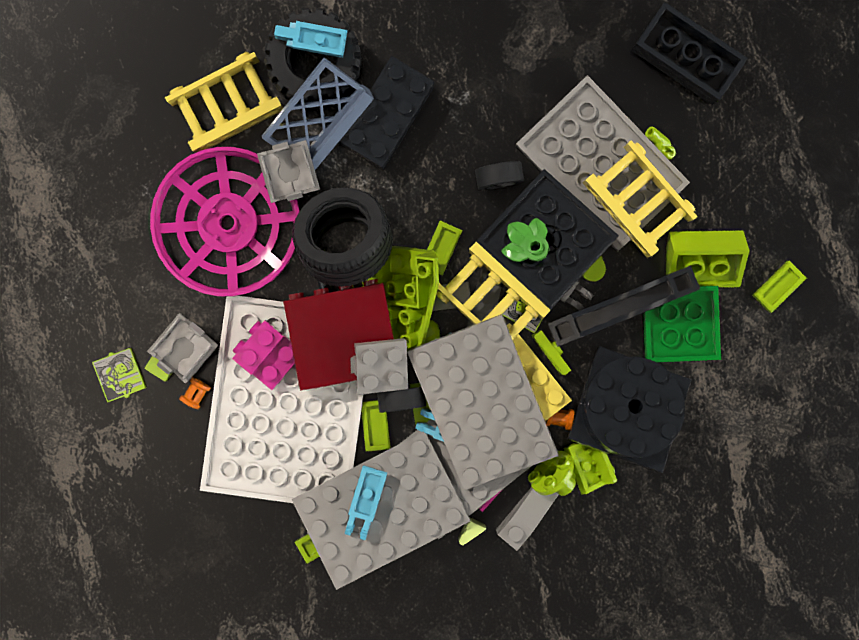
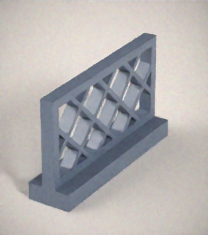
[262,58,374,170]

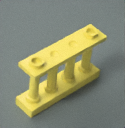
[165,52,283,153]
[582,140,697,257]
[436,242,550,340]

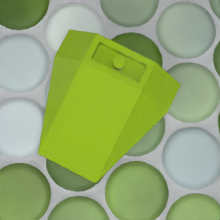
[362,246,439,351]

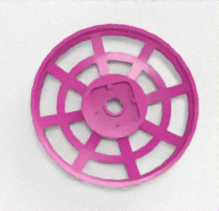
[150,147,300,296]

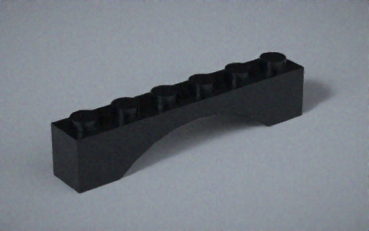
[548,265,700,347]

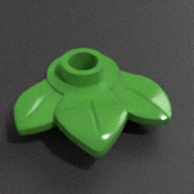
[501,218,549,262]

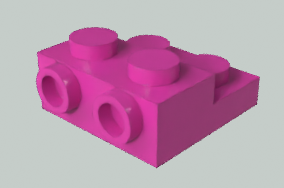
[232,320,295,390]

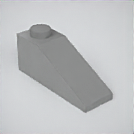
[496,487,559,551]

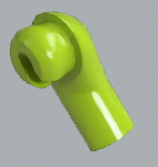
[645,127,676,159]

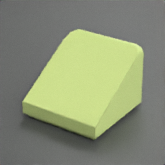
[458,517,486,545]

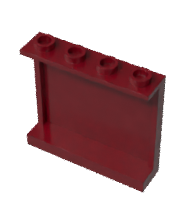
[283,279,394,391]

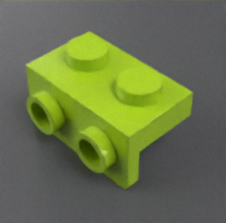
[563,443,617,494]

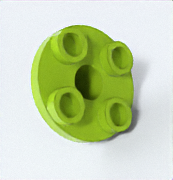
[528,451,576,496]

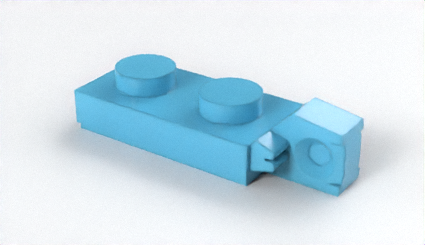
[274,21,347,58]

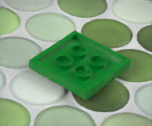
[643,286,721,362]

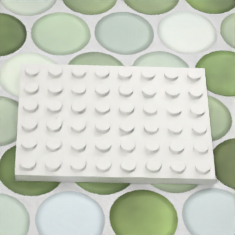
[200,296,364,503]

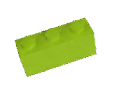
[666,231,750,287]

